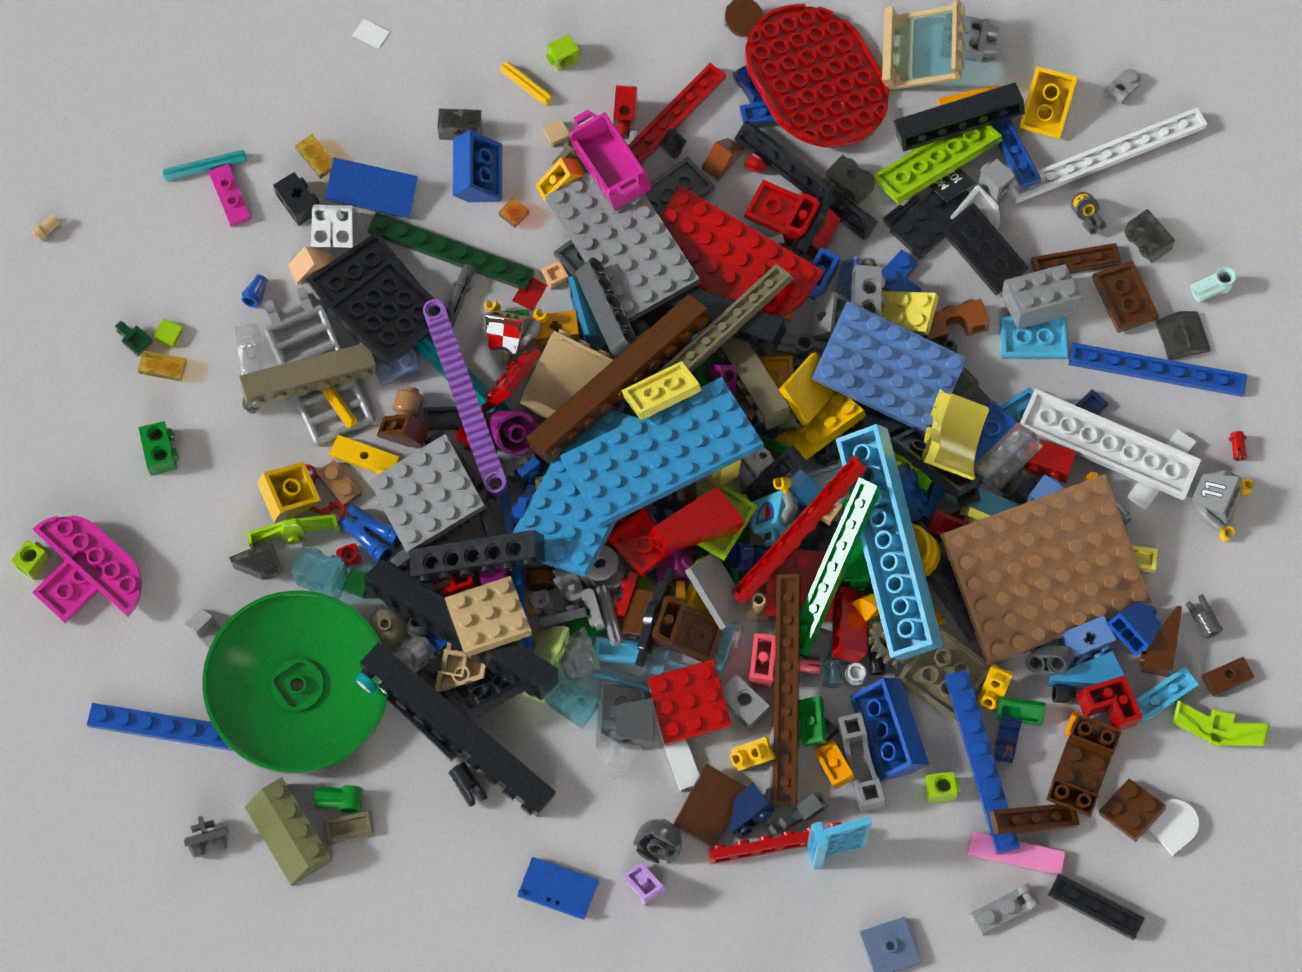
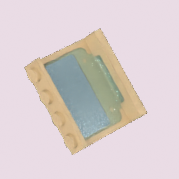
[882,0,966,90]

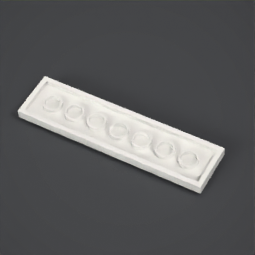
[1018,389,1201,501]

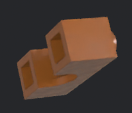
[921,299,990,345]

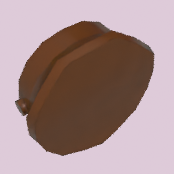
[724,0,764,37]

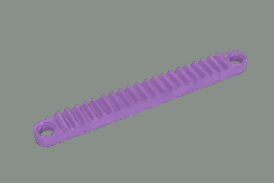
[423,299,508,497]

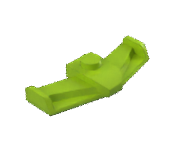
[246,514,340,550]
[1172,700,1270,747]

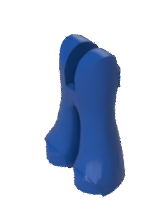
[338,505,401,563]

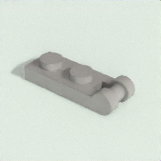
[970,883,1040,935]

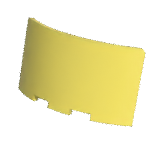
[922,389,989,480]

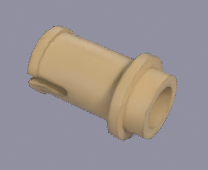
[32,214,61,241]

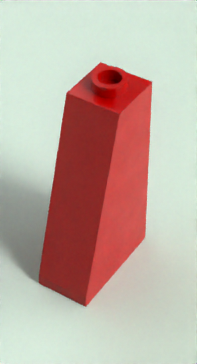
[649,486,745,554]

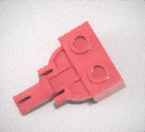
[749,633,821,687]

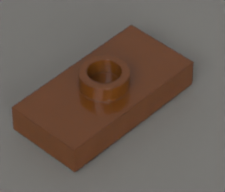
[1201,657,1254,697]

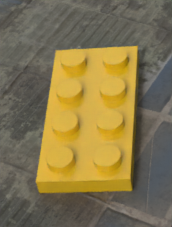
[774,393,866,460]

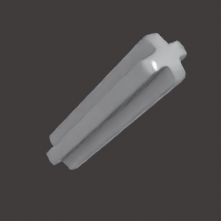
[596,585,623,646]

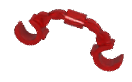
[305,464,345,519]

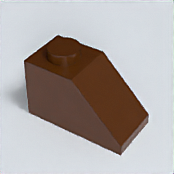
[376,413,430,447]

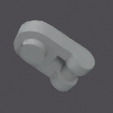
[1105,69,1141,104]
[581,589,606,631]

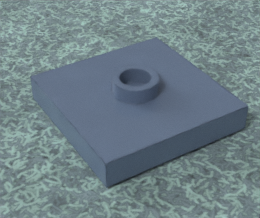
[859,917,921,972]

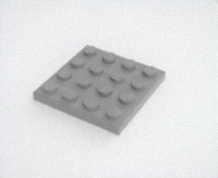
[369,434,486,555]

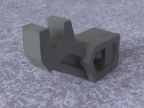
[768,792,829,835]

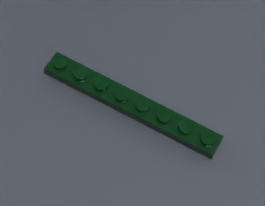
[367,212,534,291]

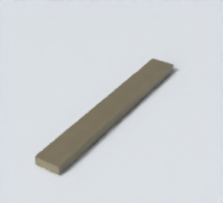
[657,263,793,373]

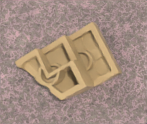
[435,642,488,692]

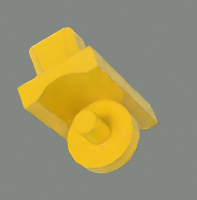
[977,664,1014,709]
[730,736,776,771]

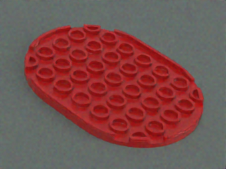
[745,4,889,148]

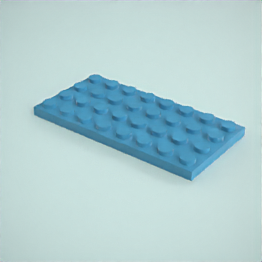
[560,377,764,528]
[513,410,637,577]

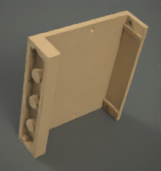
[518,330,616,418]

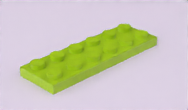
[872,125,1002,204]

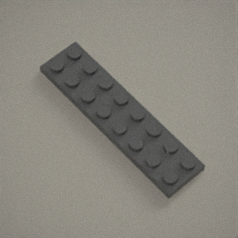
[553,156,715,277]

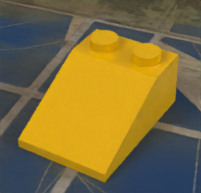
[1019,66,1079,139]

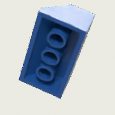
[850,678,929,782]

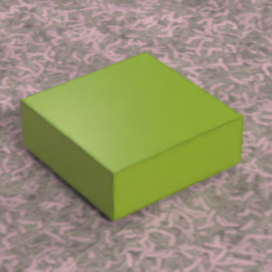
[153,319,184,348]

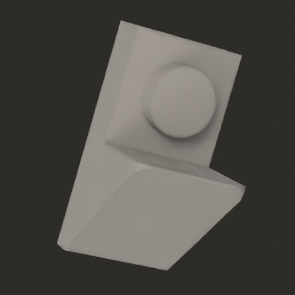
[185,609,221,648]

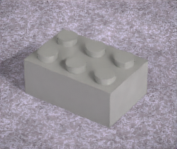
[1002,264,1082,329]

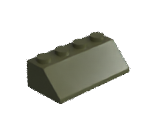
[245,777,332,886]

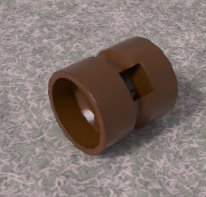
[526,563,556,591]

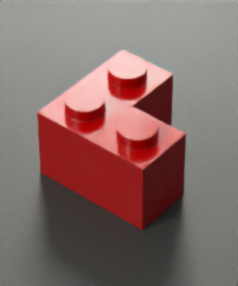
[1076,675,1143,731]

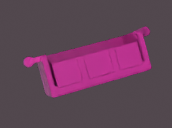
[569,109,652,211]

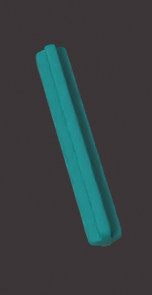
[163,150,247,181]

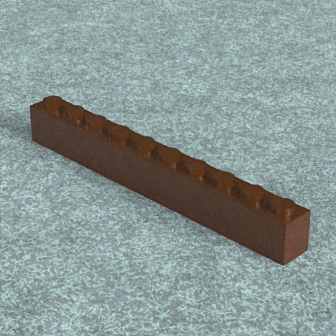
[526,294,711,464]

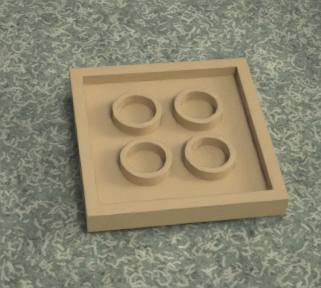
[445,576,532,658]

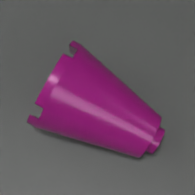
[486,410,538,456]

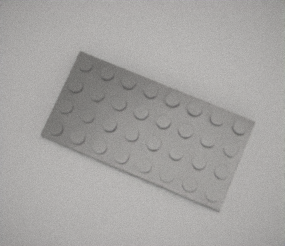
[545,172,701,323]

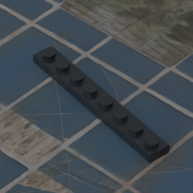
[735,121,878,240]

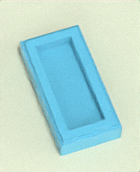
[593,636,639,665]

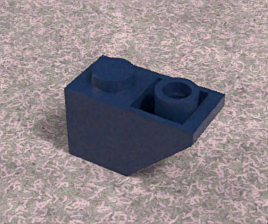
[729,783,775,839]

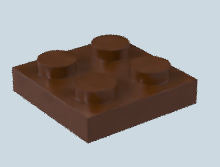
[1099,778,1166,842]

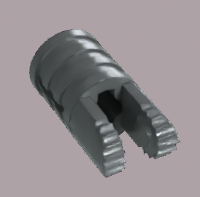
[1185,594,1223,639]

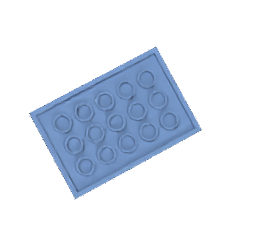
[811,301,967,433]

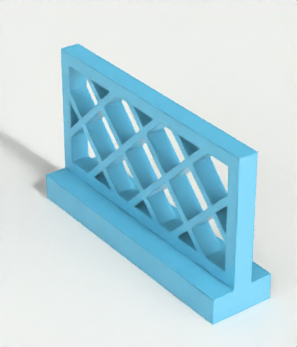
[807,816,872,869]

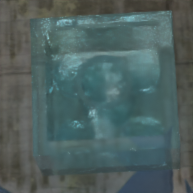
[291,546,348,599]

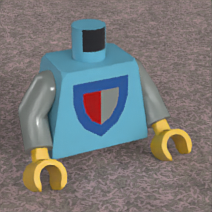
[738,476,798,547]

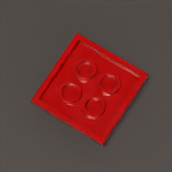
[764,549,835,622]
[647,659,733,746]

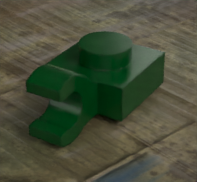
[115,321,153,357]

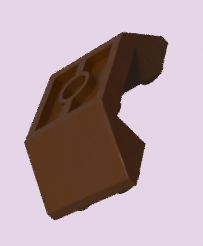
[1046,715,1122,817]

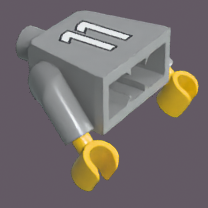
[1186,470,1254,542]

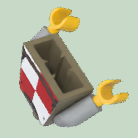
[481,300,550,364]

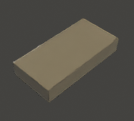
[323,810,374,844]

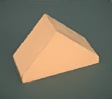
[288,247,334,284]

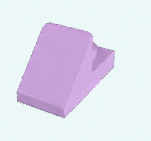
[623,862,665,906]

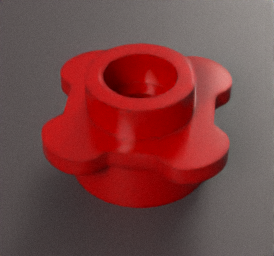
[336,543,362,569]

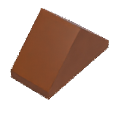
[702,138,745,180]

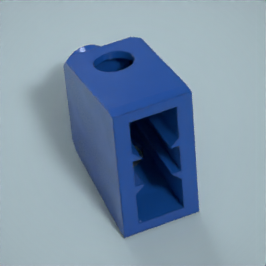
[1106,601,1161,656]

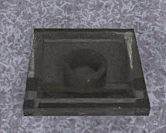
[1155,311,1211,360]

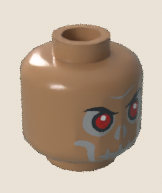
[393,386,424,417]

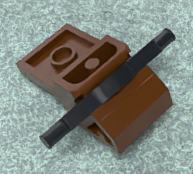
[621,568,722,667]

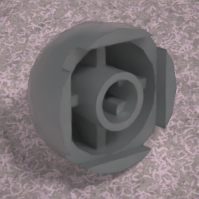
[633,819,682,864]

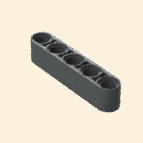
[575,257,637,357]

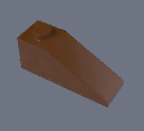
[1139,606,1182,677]

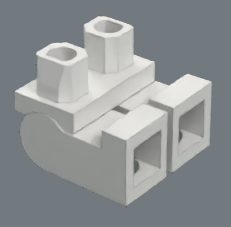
[311,205,354,248]

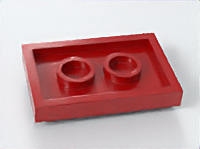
[481,348,542,412]

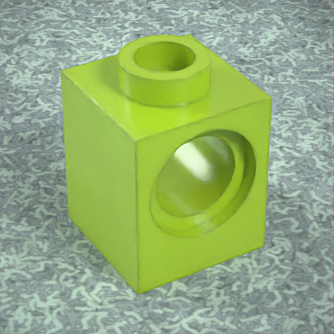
[546,34,580,71]
[11,539,50,580]
[924,772,961,804]

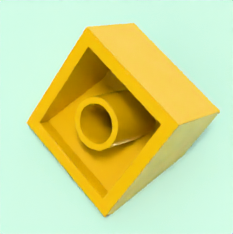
[257,461,321,523]

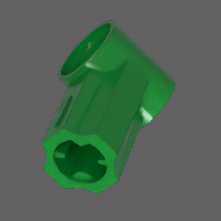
[315,785,363,813]

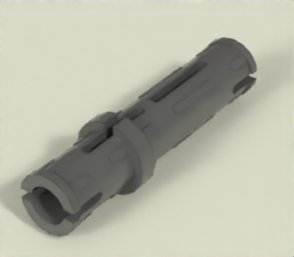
[446,264,476,328]

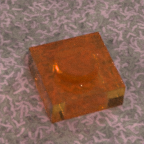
[499,198,529,228]

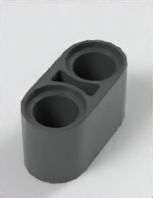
[1025,645,1075,674]

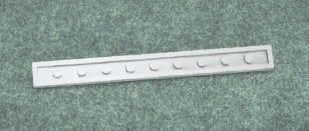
[1010,107,1207,204]

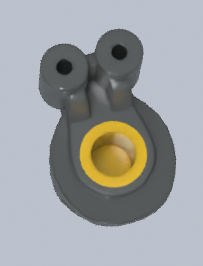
[1071,192,1107,235]

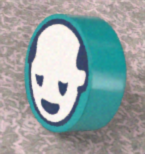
[355,673,377,695]

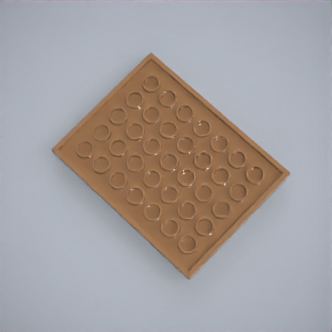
[940,474,1152,665]

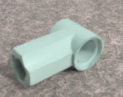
[1190,267,1236,302]

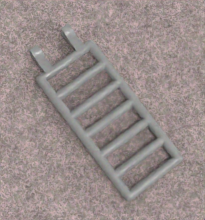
[264,286,375,446]

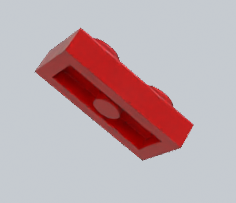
[614,571,640,621]

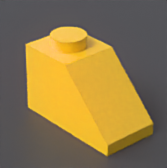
[535,158,586,202]

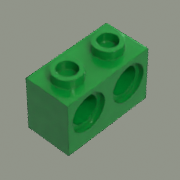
[138,421,179,475]

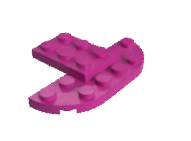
[32,515,142,624]

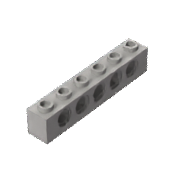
[851,265,885,318]

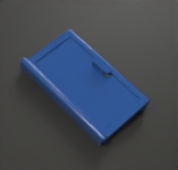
[517,857,599,920]

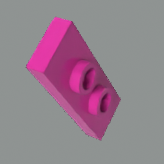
[208,164,251,227]

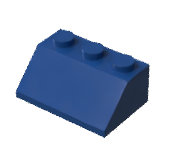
[453,130,502,202]

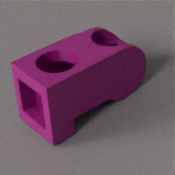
[708,364,737,398]

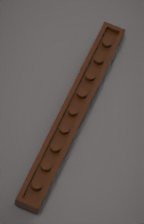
[772,574,801,806]

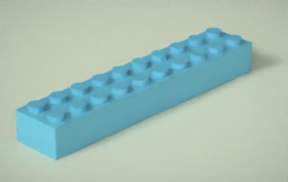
[836,424,943,660]

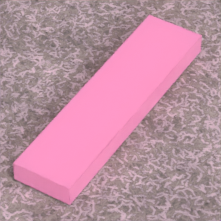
[967,831,1065,875]

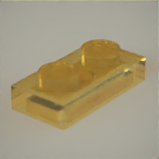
[295,134,333,179]
[138,350,187,381]

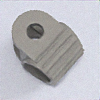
[577,543,626,593]

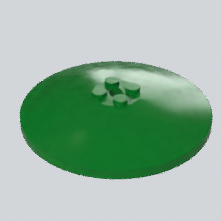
[202,590,388,774]

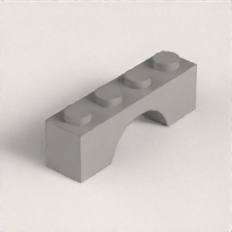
[837,712,885,813]

